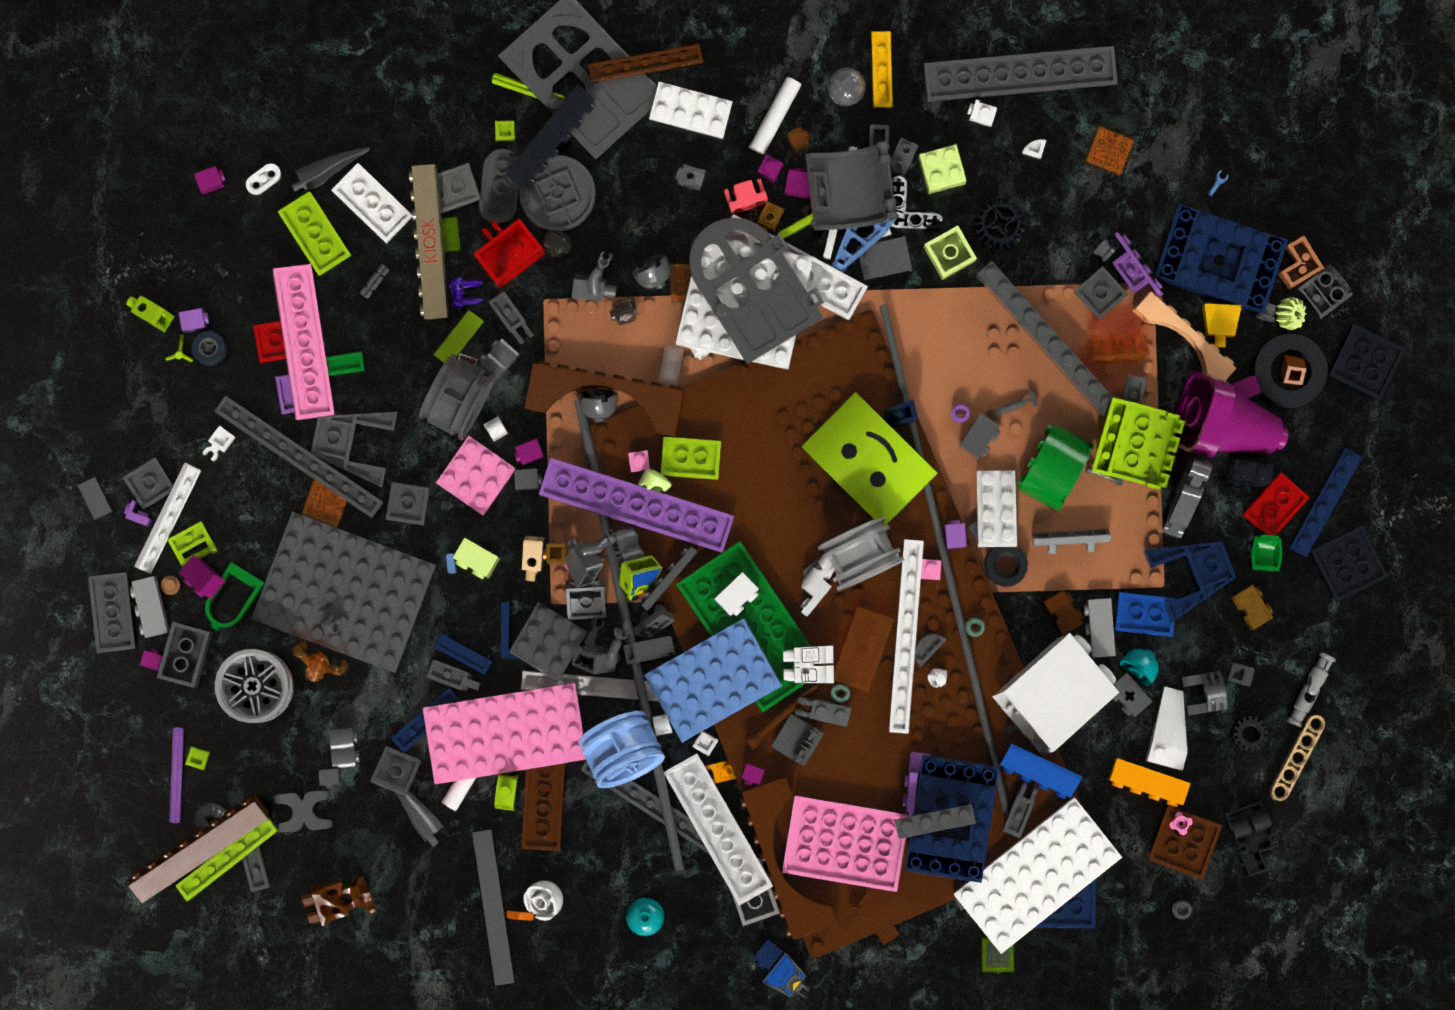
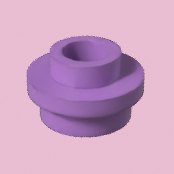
[951,404,970,423]

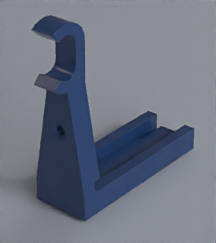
[500,602,518,658]

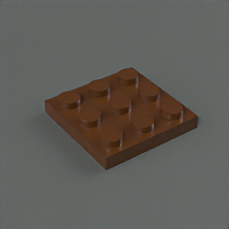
[1147,805,1222,880]

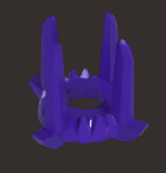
[449,276,484,310]

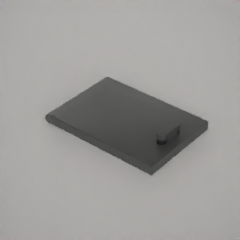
[857,236,912,280]

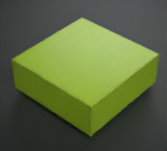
[495,121,515,141]
[185,746,210,770]

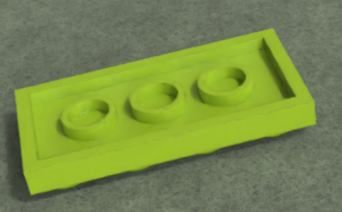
[278,191,351,276]

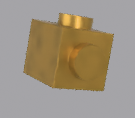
[757,201,784,233]
[543,543,567,565]

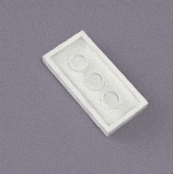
[649,82,733,139]
[332,163,412,244]
[976,471,1017,547]

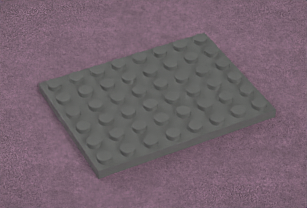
[251,512,436,673]

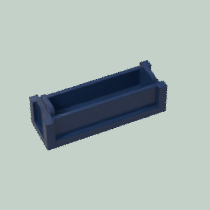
[434,633,493,675]

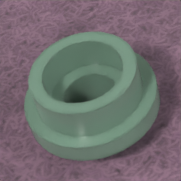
[965,618,985,637]
[831,684,850,703]

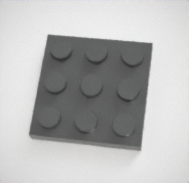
[509,602,587,682]

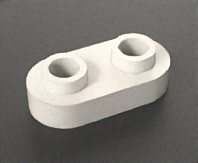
[246,164,281,195]

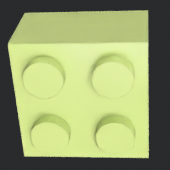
[918,145,966,194]
[924,226,977,280]
[453,538,500,579]

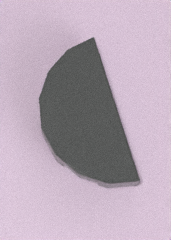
[915,634,947,667]

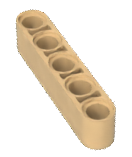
[1269,715,1325,801]

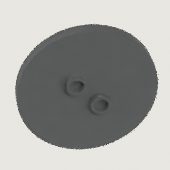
[519,155,596,232]

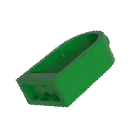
[205,562,265,631]

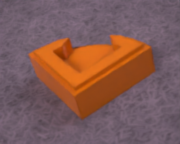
[506,911,534,920]

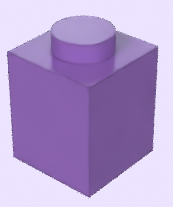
[179,308,209,333]
[944,520,967,549]

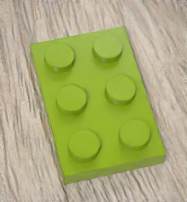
[661,437,721,480]

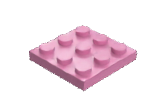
[436,436,516,516]

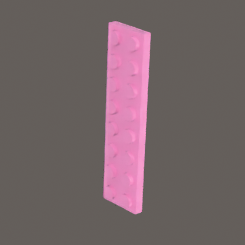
[272,264,335,420]

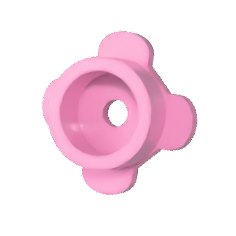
[1169,812,1192,835]

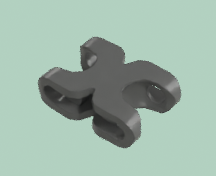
[274,791,333,832]

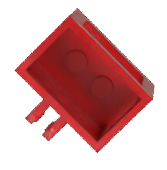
[474,218,545,289]

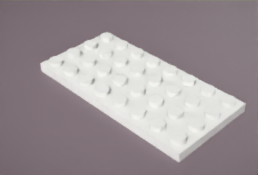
[953,797,1122,954]

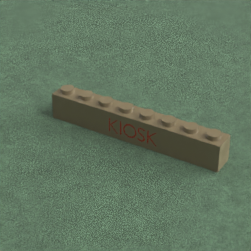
[409,164,449,320]

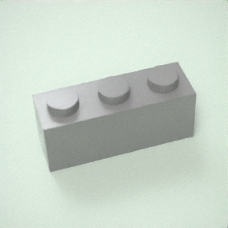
[130,576,170,638]
[1083,598,1116,658]

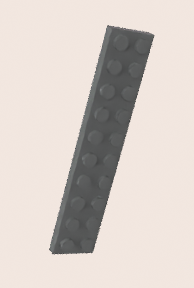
[924,46,1118,102]

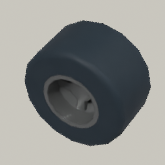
[192,330,228,366]

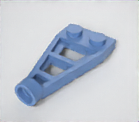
[831,219,896,273]

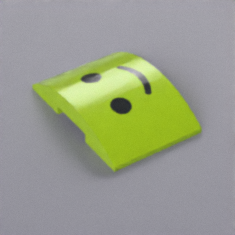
[802,392,937,526]

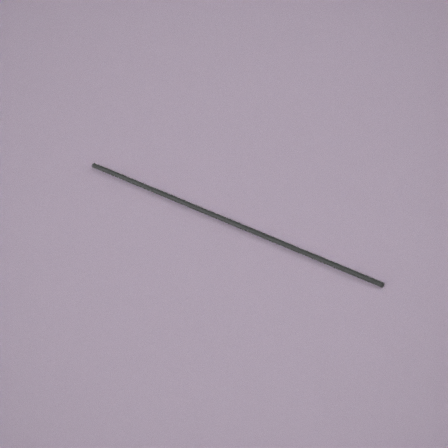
[879,304,1010,819]

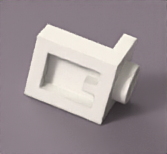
[968,100,997,127]

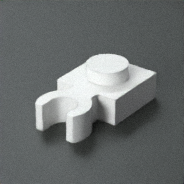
[203,426,236,462]

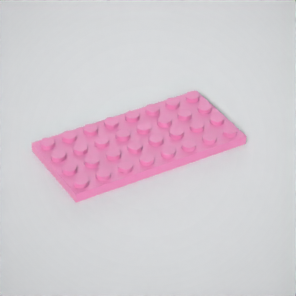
[423,683,586,784]

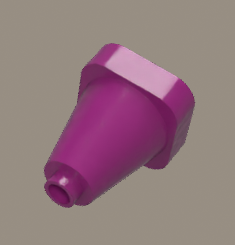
[1175,371,1289,458]

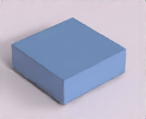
[446,553,457,574]

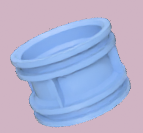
[578,711,665,788]

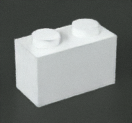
[715,572,759,616]

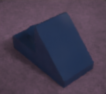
[884,400,918,427]

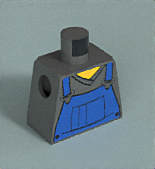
[762,952,811,998]

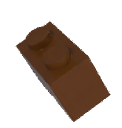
[1042,590,1084,636]

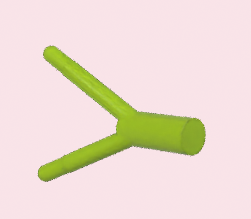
[165,334,193,362]

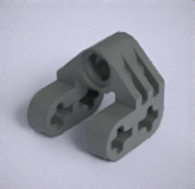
[1182,671,1227,715]

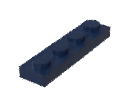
[391,688,462,753]

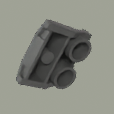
[1298,264,1353,319]

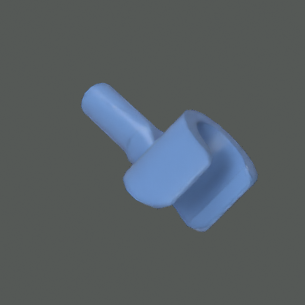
[1208,170,1228,197]

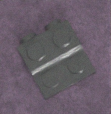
[565,576,606,620]

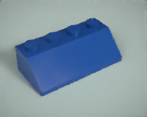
[999,744,1082,799]

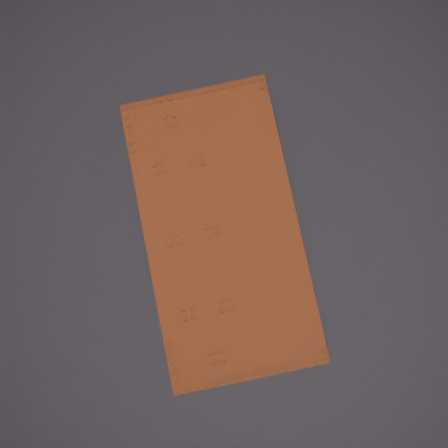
[543,283,1164,605]

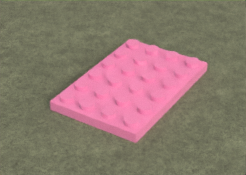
[782,796,910,892]

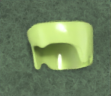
[638,469,671,492]

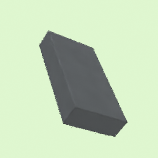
[78,477,113,520]

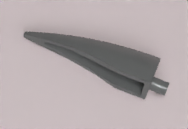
[292,147,370,193]
[395,791,444,847]

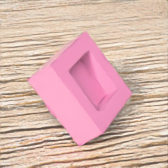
[628,450,650,473]
[921,559,941,580]

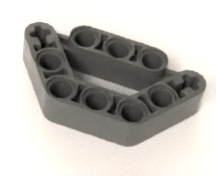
[1162,454,1212,538]

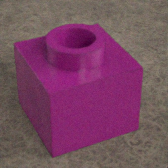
[140,648,163,671]
[742,764,765,787]

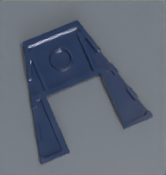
[1143,542,1236,623]

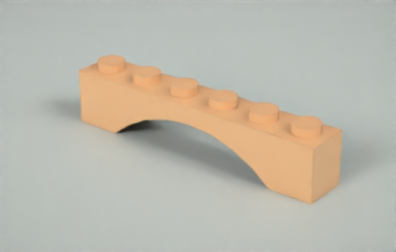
[1132,292,1236,381]

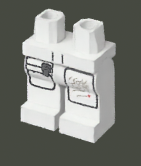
[783,646,834,683]

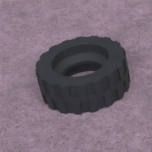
[985,547,1028,587]

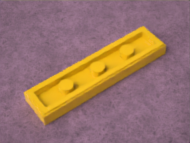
[871,31,893,108]

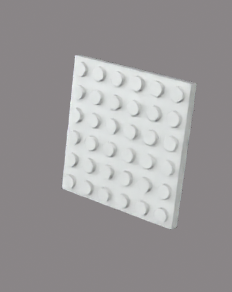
[676,239,813,370]

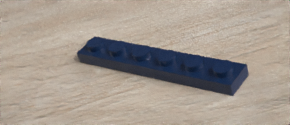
[1289,448,1362,557]

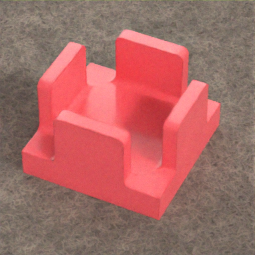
[724,178,768,215]

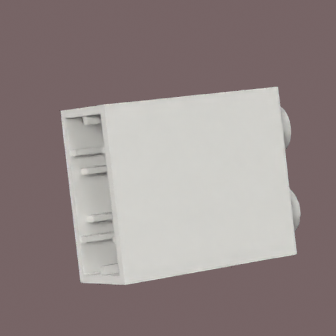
[992,633,1119,756]

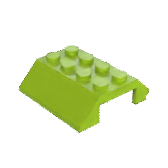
[1091,397,1185,490]

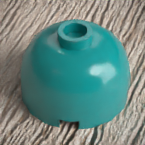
[1120,649,1159,686]
[626,897,664,936]

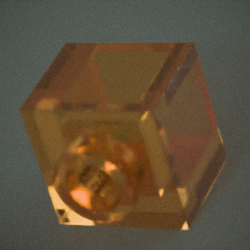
[787,127,811,152]

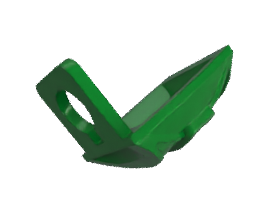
[1252,535,1282,571]

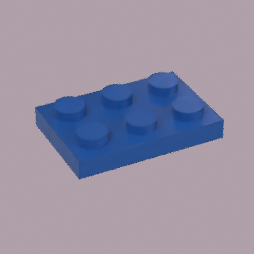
[1115,592,1177,637]

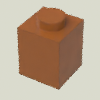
[1280,355,1307,385]

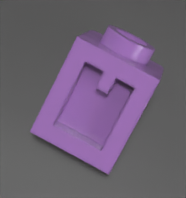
[124,500,152,527]

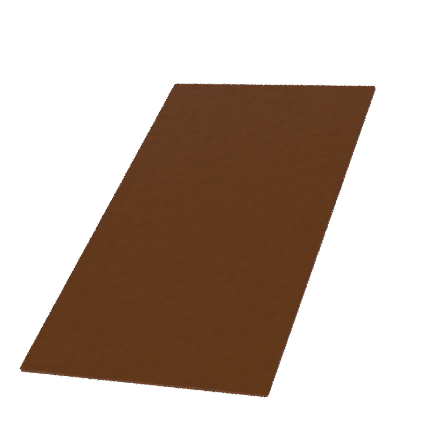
[590,309,1084,959]

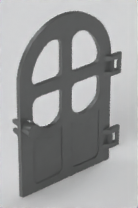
[689,218,824,364]

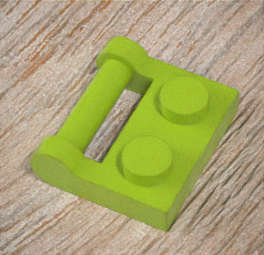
[167,521,218,568]

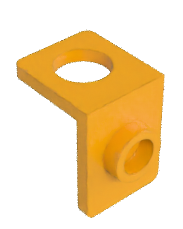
[705,760,736,784]

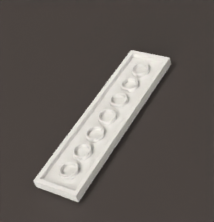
[726,214,868,320]
[664,754,773,905]

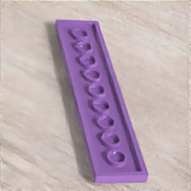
[539,458,734,553]

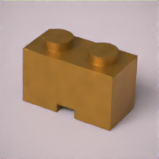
[1231,585,1273,630]

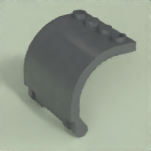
[805,142,898,230]

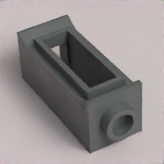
[623,636,675,665]

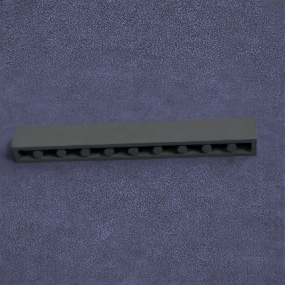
[976,261,1113,419]

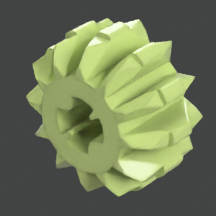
[1276,297,1306,330]

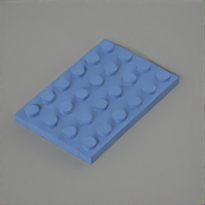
[644,618,783,742]

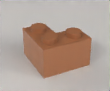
[1278,236,1324,290]

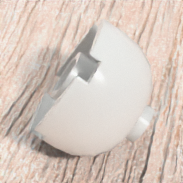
[524,881,563,921]

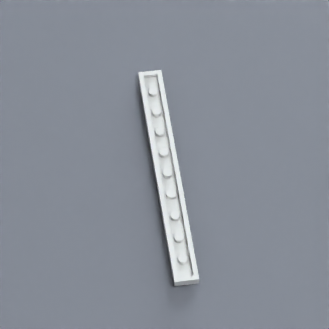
[889,539,924,734]

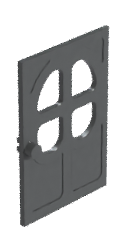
[498,0,657,160]

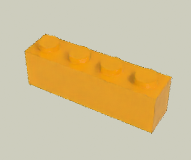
[1108,758,1191,807]

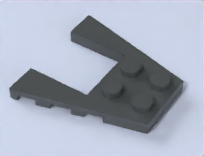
[311,412,398,488]

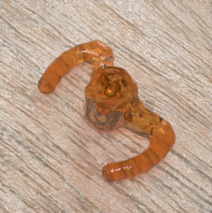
[293,642,348,682]

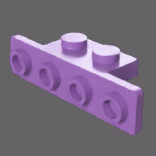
[1112,232,1163,296]
[902,752,930,816]

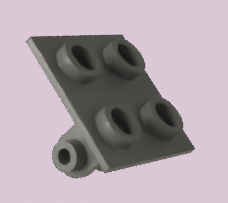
[771,714,824,766]

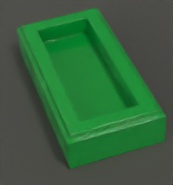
[326,351,365,376]

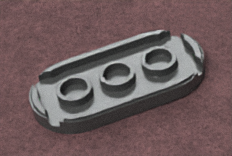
[479,148,520,225]

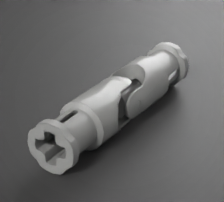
[1286,652,1336,728]

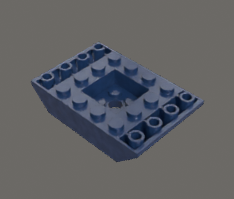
[1155,204,1288,313]
[905,755,999,883]

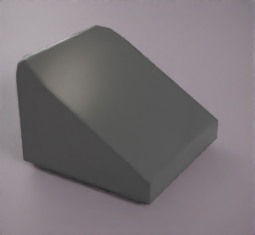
[1228,663,1255,687]

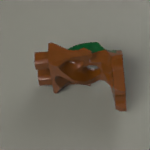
[301,875,376,926]

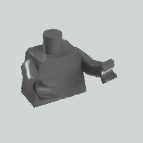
[571,251,617,301]
[565,529,617,588]
[572,619,628,674]

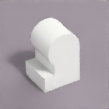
[484,417,508,442]
[652,714,673,736]

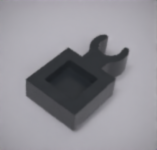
[665,731,691,766]

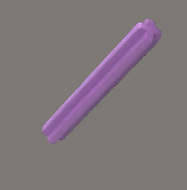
[169,727,184,823]

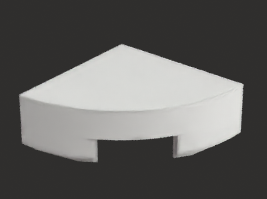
[1022,139,1046,159]

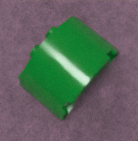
[1017,423,1094,512]

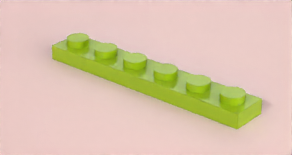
[176,817,279,901]

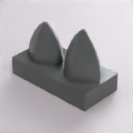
[633,604,675,640]

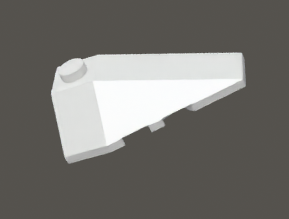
[1145,686,1187,771]

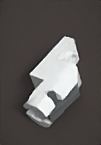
[801,556,834,617]

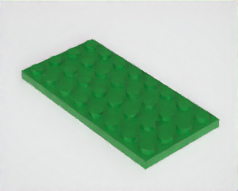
[676,542,824,713]

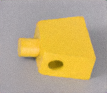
[1202,304,1241,348]

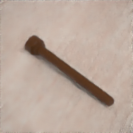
[744,683,820,751]

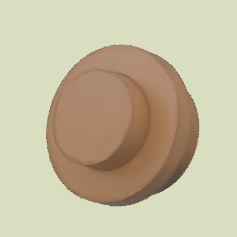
[161,576,180,595]

